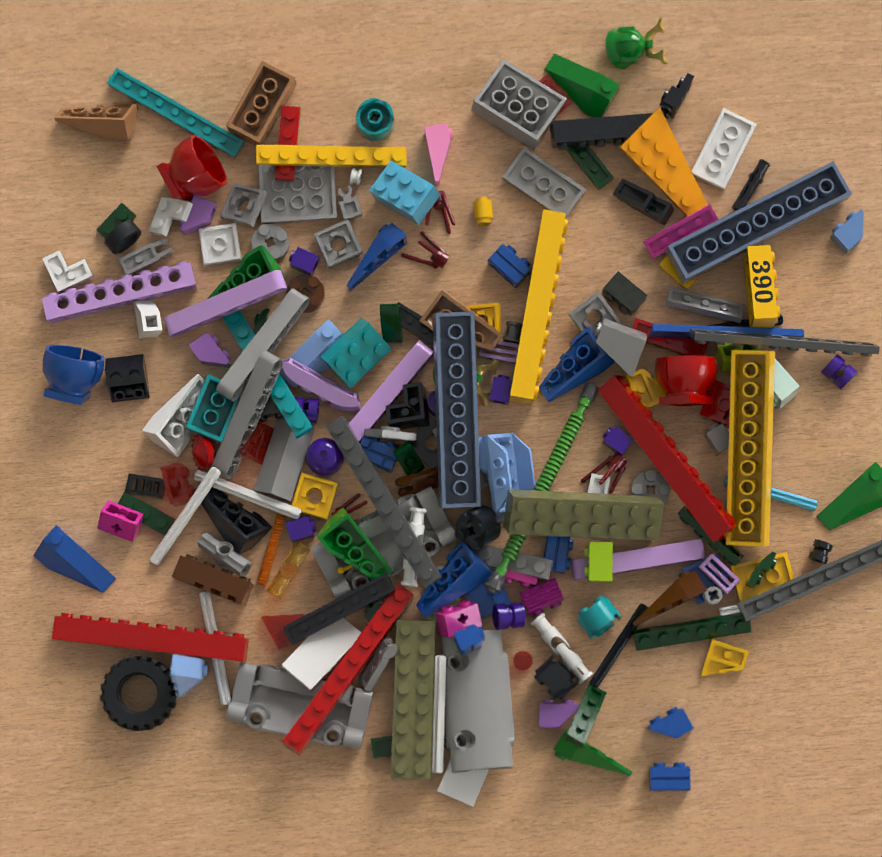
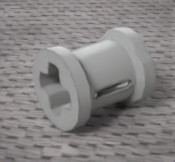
[703,587,722,605]

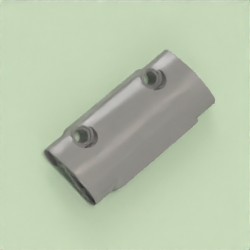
[311,486,458,599]
[441,630,515,773]
[226,662,374,750]

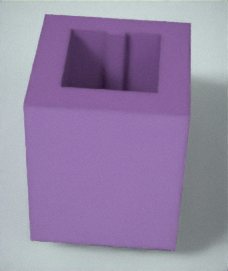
[179,196,217,235]
[189,332,232,368]
[538,700,579,728]

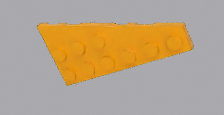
[619,107,708,217]

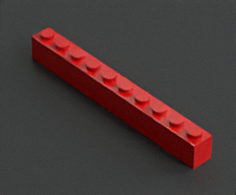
[598,375,736,543]
[283,584,414,756]
[52,613,249,662]

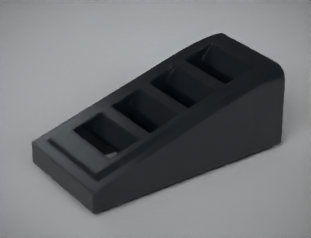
[125,473,167,500]

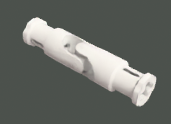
[401,507,427,587]
[530,613,593,684]

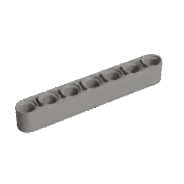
[216,289,310,401]
[212,351,283,479]

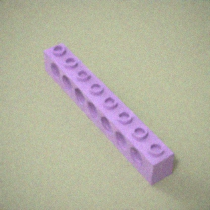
[42,261,197,324]

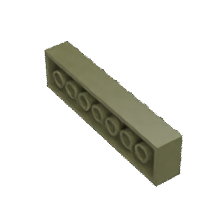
[503,489,664,541]
[391,620,436,780]

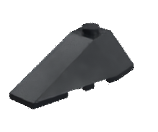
[194,487,272,554]

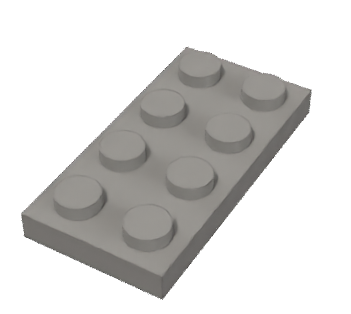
[502,147,586,219]

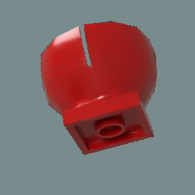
[156,135,227,201]
[655,356,717,407]

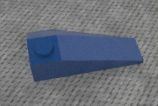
[347,223,407,292]
[539,327,615,402]
[416,541,492,618]

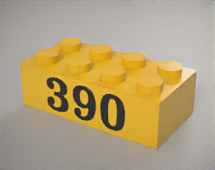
[743,245,780,328]

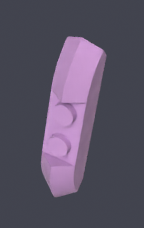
[279,358,361,412]

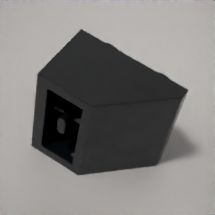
[105,354,150,403]

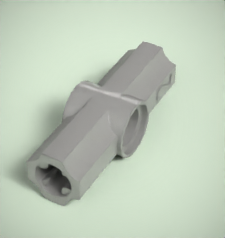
[198,533,252,577]

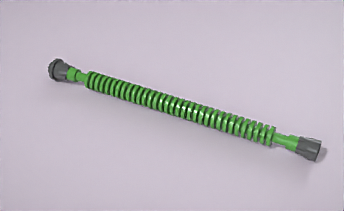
[483,382,599,595]

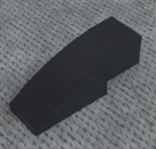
[613,178,674,225]

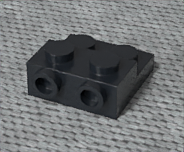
[659,73,694,119]

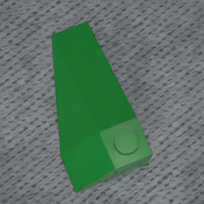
[545,54,620,118]
[207,245,286,299]
[816,462,882,530]
[317,508,394,579]
[552,729,632,776]

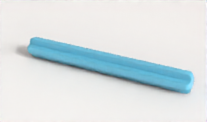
[724,475,817,511]

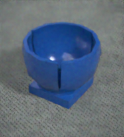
[43,345,104,406]

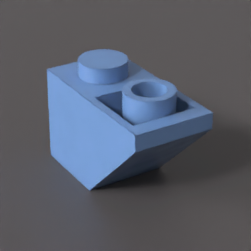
[830,209,864,254]

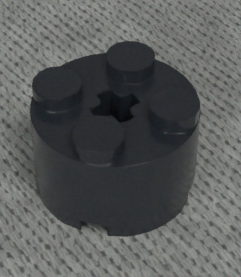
[455,505,501,550]
[534,655,579,700]

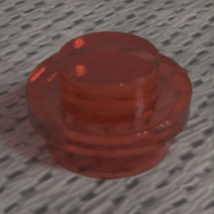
[513,651,533,671]

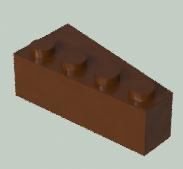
[172,554,254,606]

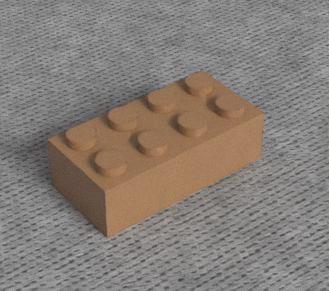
[226,61,297,146]

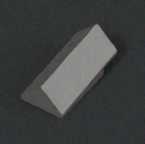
[254,419,314,501]

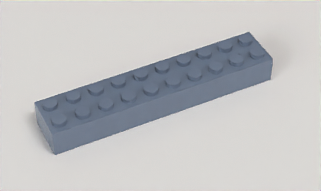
[665,161,852,284]
[433,312,481,508]

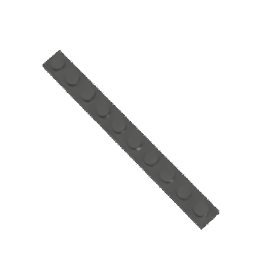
[689,328,880,357]
[326,416,442,588]
[737,540,882,622]

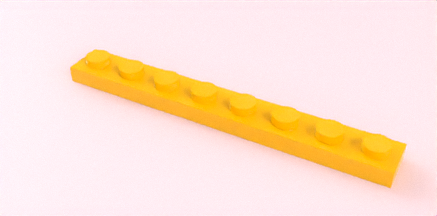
[255,145,407,168]

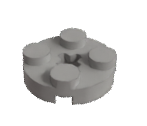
[251,224,289,260]
[631,470,670,503]

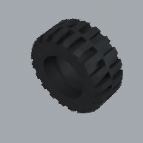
[100,656,176,731]

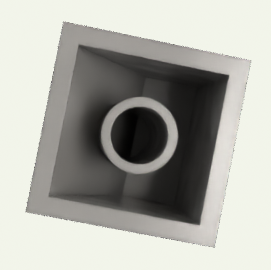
[594,318,647,376]

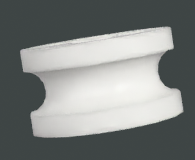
[350,168,362,186]

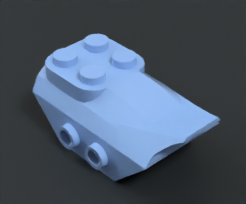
[479,432,536,522]

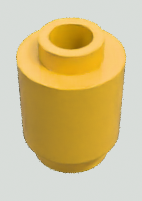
[473,197,493,226]

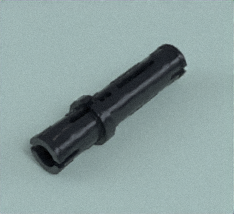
[731,159,770,211]

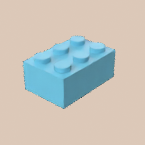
[369,161,440,225]

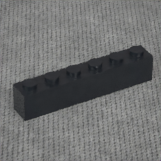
[549,112,664,150]

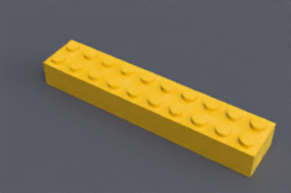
[509,209,569,405]
[726,350,775,547]

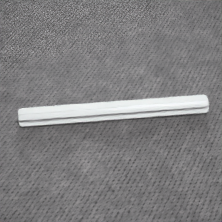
[150,467,221,565]
[194,470,301,520]
[199,591,231,706]
[431,655,446,773]

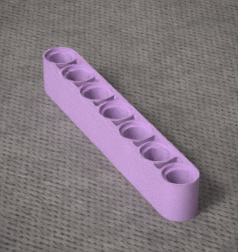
[164,270,287,337]
[349,340,434,443]
[571,539,706,580]

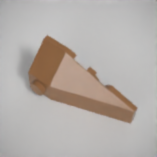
[54,102,138,141]
[419,289,503,351]

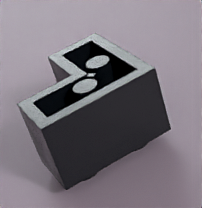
[386,382,430,430]

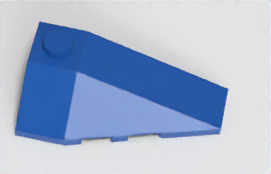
[33,525,116,593]

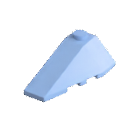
[283,319,343,387]
[171,654,208,697]

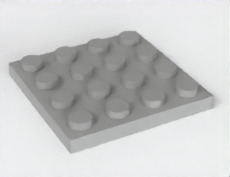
[258,144,337,224]

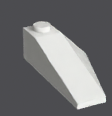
[142,374,204,457]

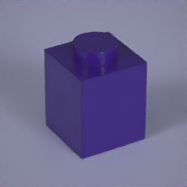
[289,247,320,275]
[490,375,513,405]
[602,426,634,456]
[286,516,317,543]

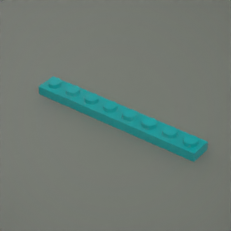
[107,67,245,158]
[222,310,314,439]

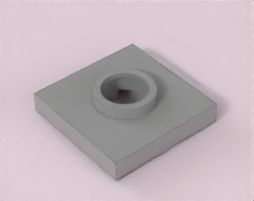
[220,183,267,227]
[313,219,363,269]
[567,291,621,333]
[364,426,417,441]

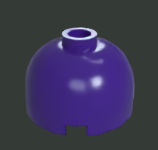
[306,438,344,477]

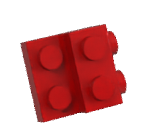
[700,380,730,428]

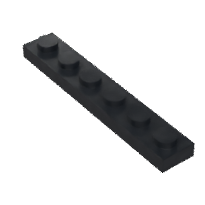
[283,573,396,645]

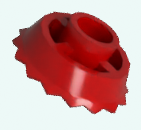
[191,434,216,471]

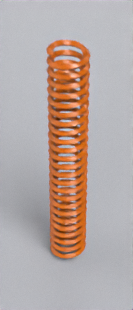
[256,513,287,587]

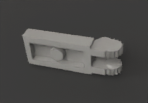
[118,238,173,275]
[359,637,397,692]

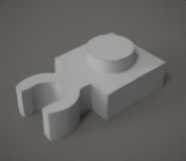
[338,185,363,220]

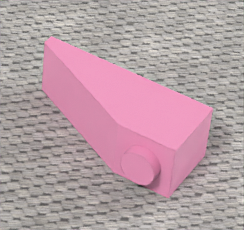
[424,123,453,186]

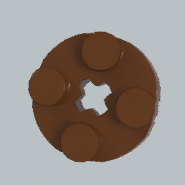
[286,274,325,313]

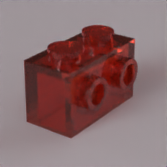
[160,462,194,507]

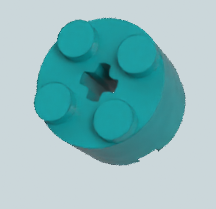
[356,98,394,141]
[577,595,622,640]

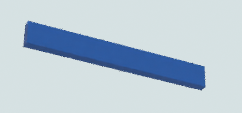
[649,324,804,339]

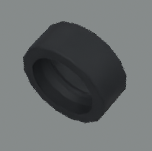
[104,220,141,255]

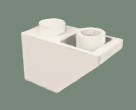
[134,300,162,338]

